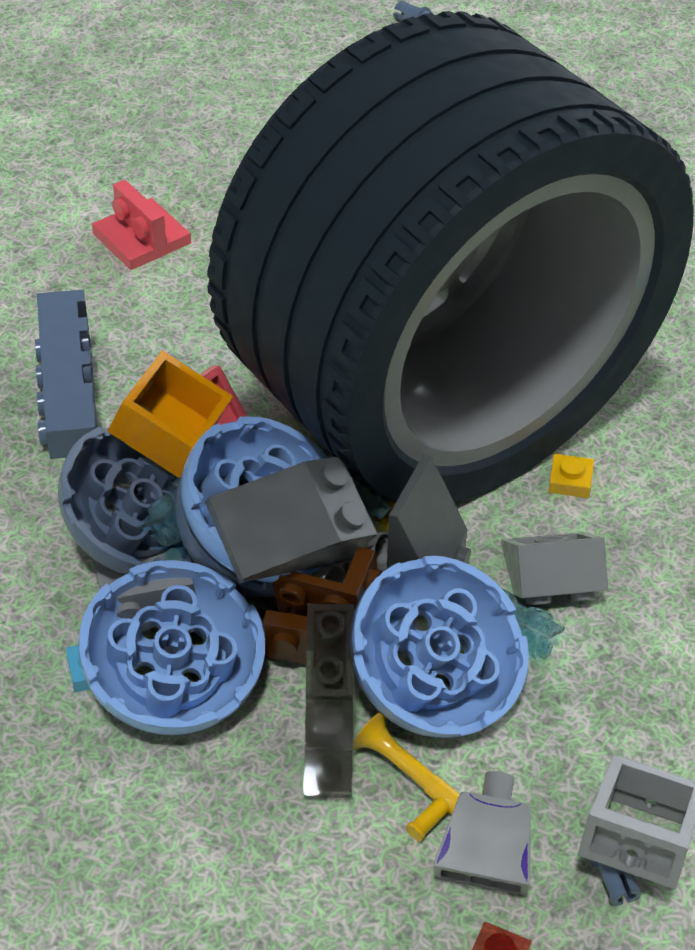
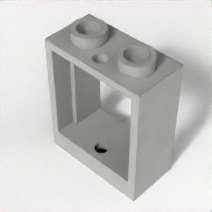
[578,754,695,890]

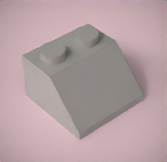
[501,532,608,605]

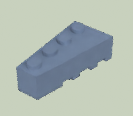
[35,289,97,459]

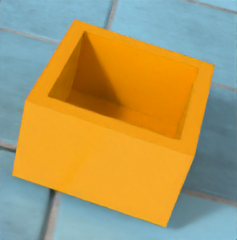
[107,350,233,478]

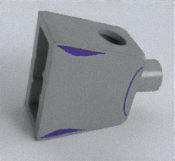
[434,771,531,896]

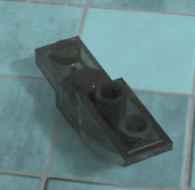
[304,604,354,798]

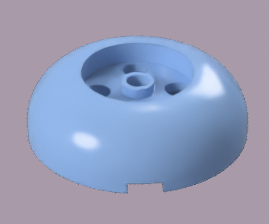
[181,416,328,583]
[349,556,529,738]
[79,560,265,735]

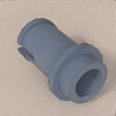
[393,0,433,21]
[590,850,642,906]

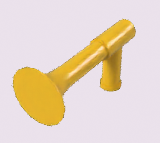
[353,712,460,842]

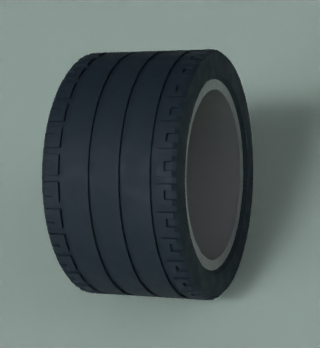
[207,11,694,504]

